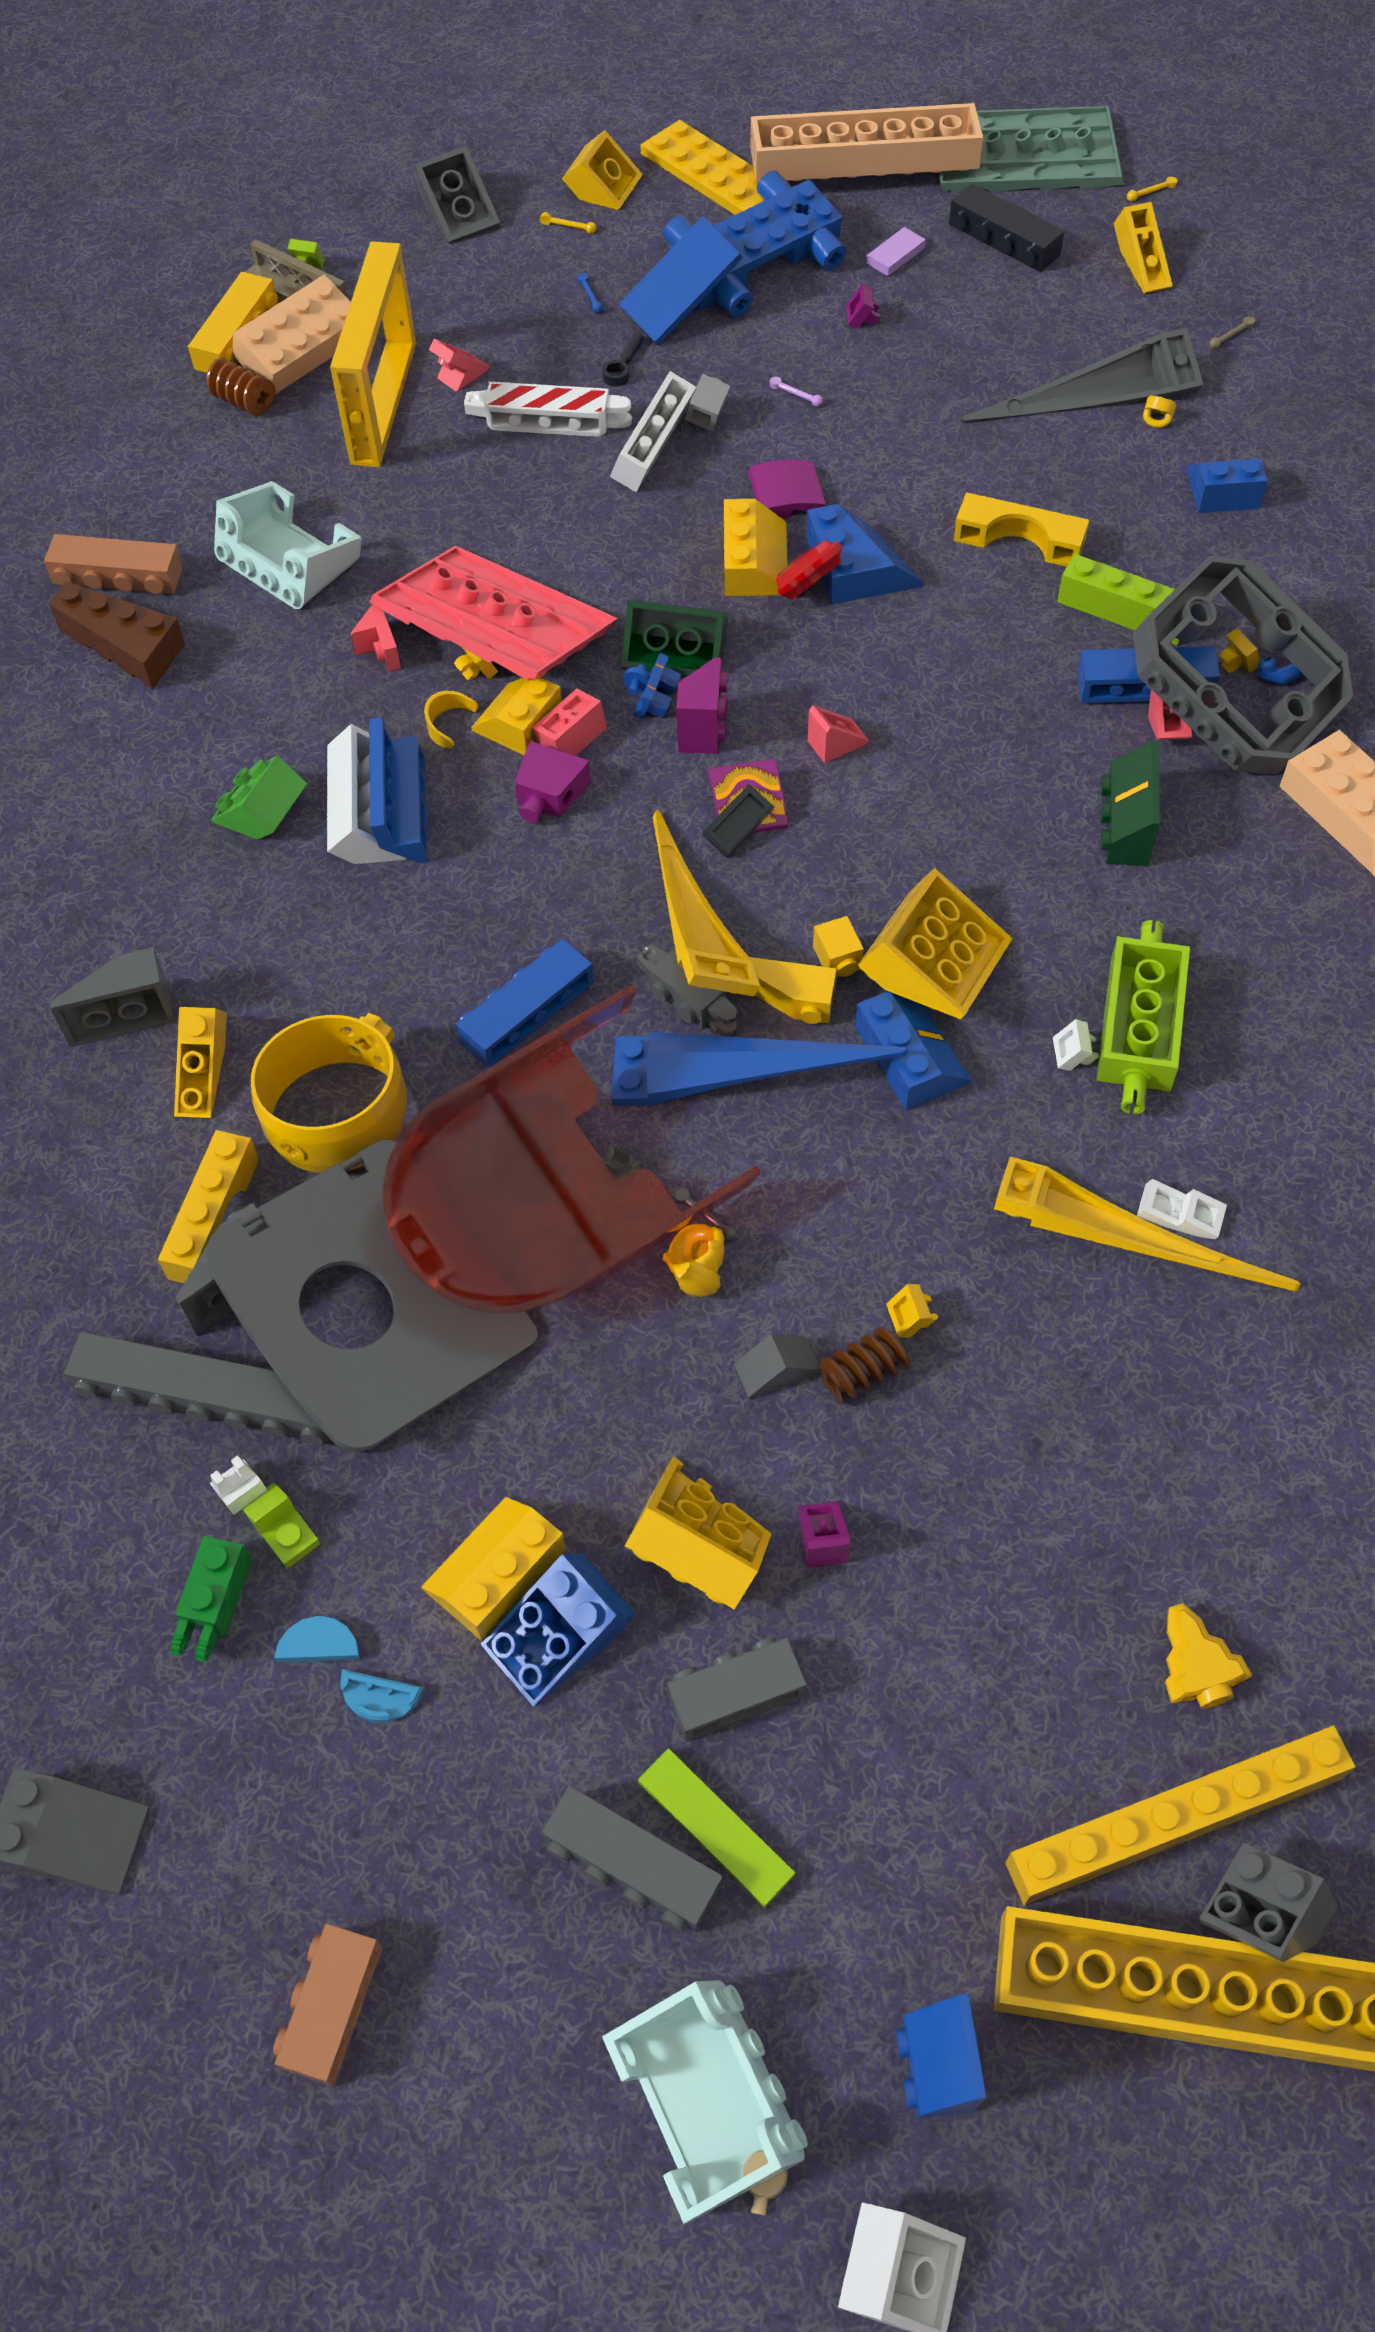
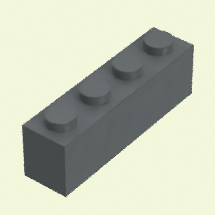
[541,1786,723,1933]

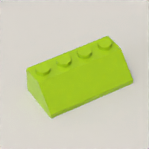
[1057,554,1180,645]

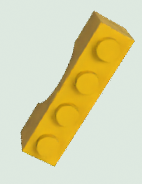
[954,492,1089,567]
[158,1130,259,1284]

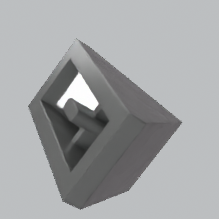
[734,1334,821,1400]

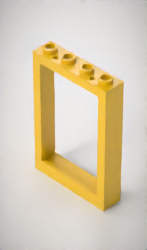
[330,241,416,467]

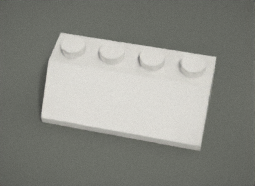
[327,724,407,864]

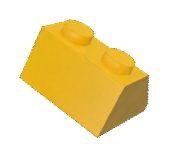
[562,130,643,210]
[471,678,562,755]

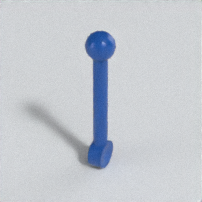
[577,273,603,314]

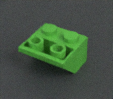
[211,756,307,839]

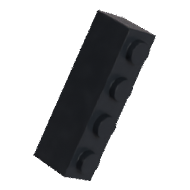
[949,183,1064,272]

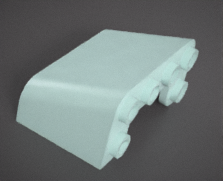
[214,481,362,609]
[602,1980,808,2224]

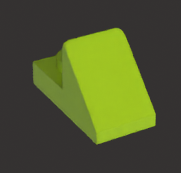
[242,1483,320,1569]

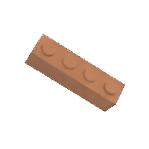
[44,534,183,594]

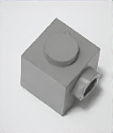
[685,374,730,431]

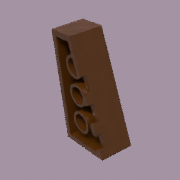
[49,582,185,690]

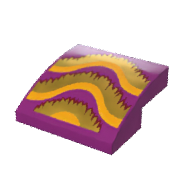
[708,759,788,833]

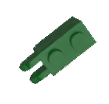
[170,1536,252,1662]

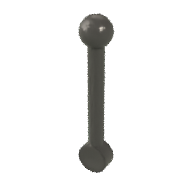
[675,1188,737,1240]

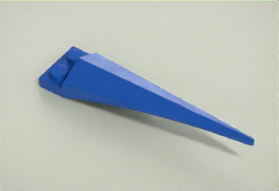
[611,1032,908,1106]

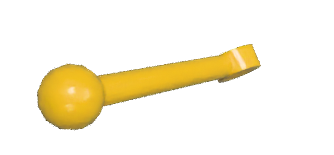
[1127,177,1178,202]
[540,212,597,234]

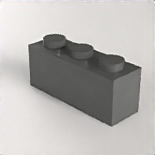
[667,1638,807,1742]

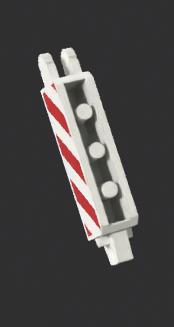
[464,382,632,437]

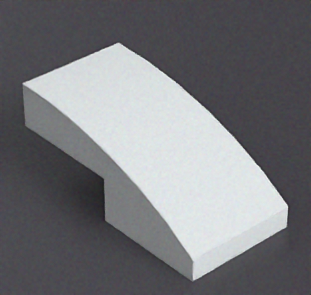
[1137,1179,1227,1239]

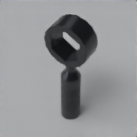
[602,332,644,387]

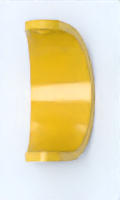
[424,691,478,749]

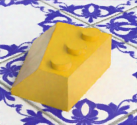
[625,1456,771,1610]

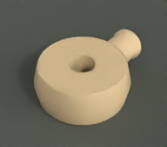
[743,2150,788,2216]

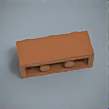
[273,1924,383,2087]

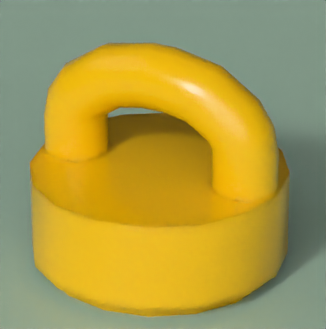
[1143,396,1177,428]

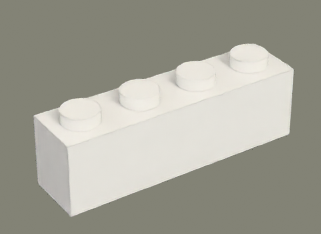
[610,371,696,492]

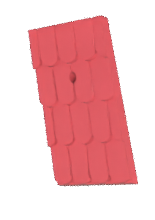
[369,546,618,680]

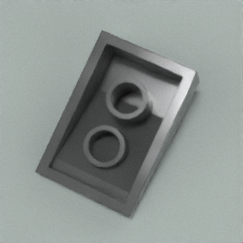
[414,146,501,244]
[49,947,176,1047]
[175,1203,268,1336]
[0,1768,150,1896]

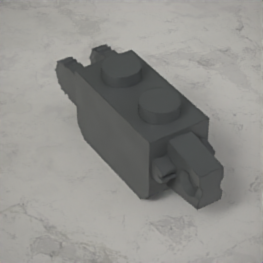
[636,943,738,1037]

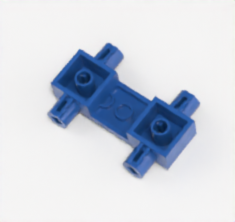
[663,170,846,318]

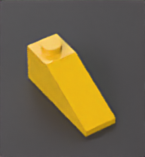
[1114,202,1173,294]
[749,957,836,1024]

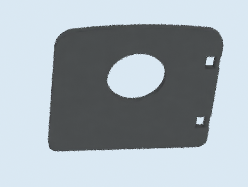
[206,1139,538,1451]

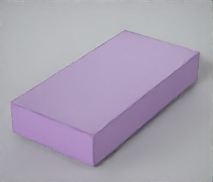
[866,227,926,276]

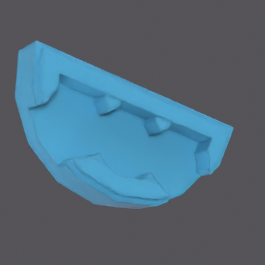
[274,1616,361,1663]
[340,1669,424,1723]

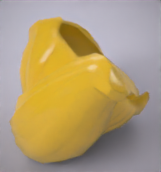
[662,1223,725,1298]

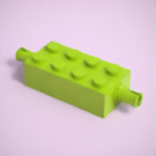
[1096,920,1190,1114]

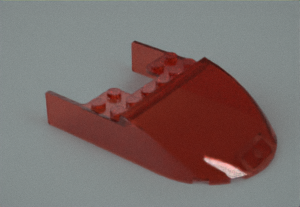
[383,984,761,1313]

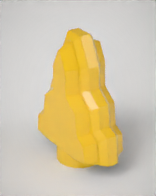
[1165,1603,1252,1709]

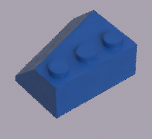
[806,504,924,605]

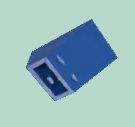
[481,1554,636,1707]

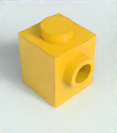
[813,916,864,977]

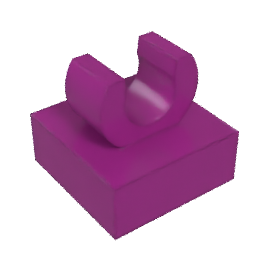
[846,284,881,329]

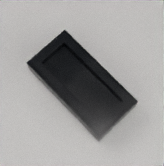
[702,784,775,858]

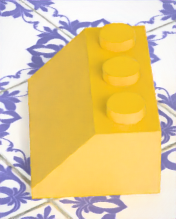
[724,499,788,596]
[421,1497,566,1641]

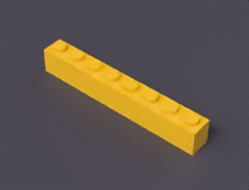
[1005,1725,1355,1906]

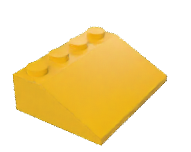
[858,867,1013,1019]

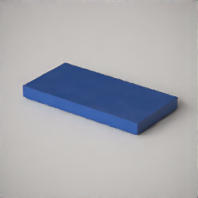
[619,216,743,345]

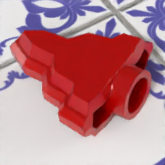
[776,540,843,600]

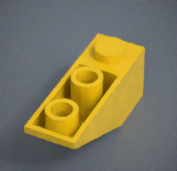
[174,1007,227,1118]

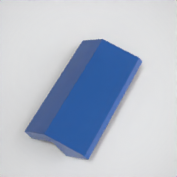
[369,717,428,863]

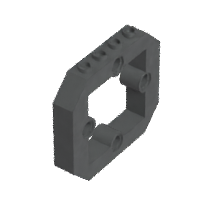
[1133,555,1354,775]

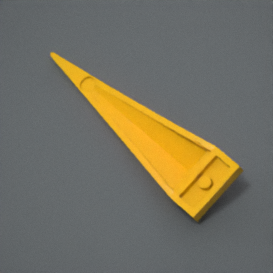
[653,809,760,996]
[994,1157,1301,1291]

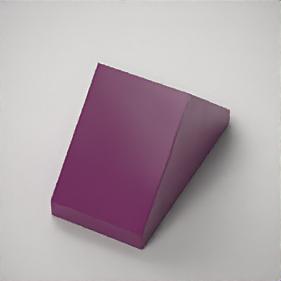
[798,1501,850,1568]

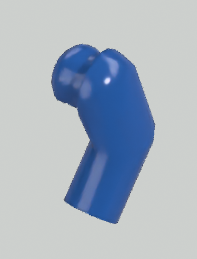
[1257,657,1305,685]

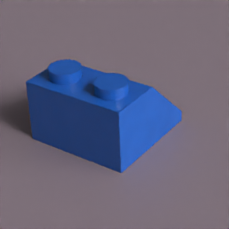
[1186,458,1268,513]

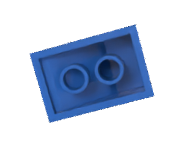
[895,1994,986,2120]

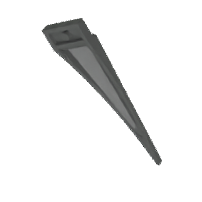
[960,327,1204,423]

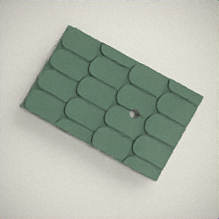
[939,106,1124,193]

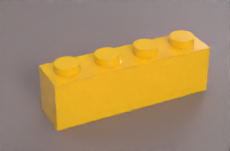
[188,271,278,373]

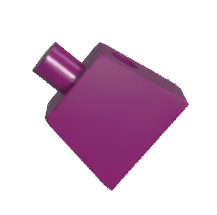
[515,741,591,823]

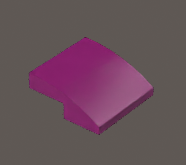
[748,460,826,519]

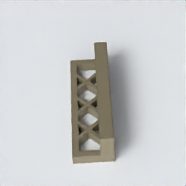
[246,239,348,302]

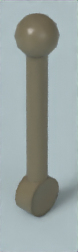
[1209,316,1255,350]

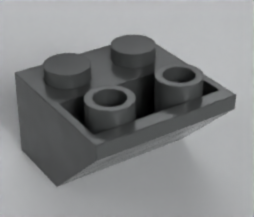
[1199,1842,1338,1962]

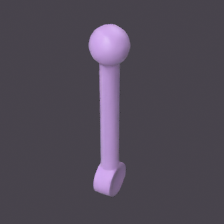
[770,377,823,407]

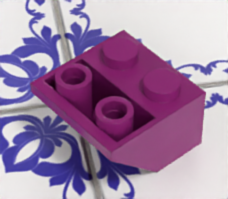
[676,658,728,754]

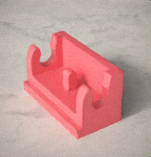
[531,689,607,756]

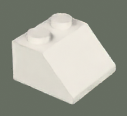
[838,2203,966,2332]

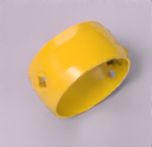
[251,1013,407,1173]

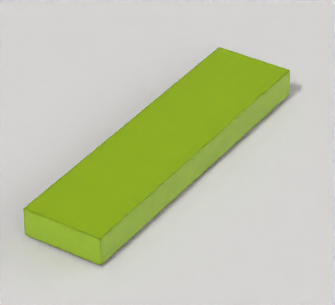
[638,1748,795,1909]

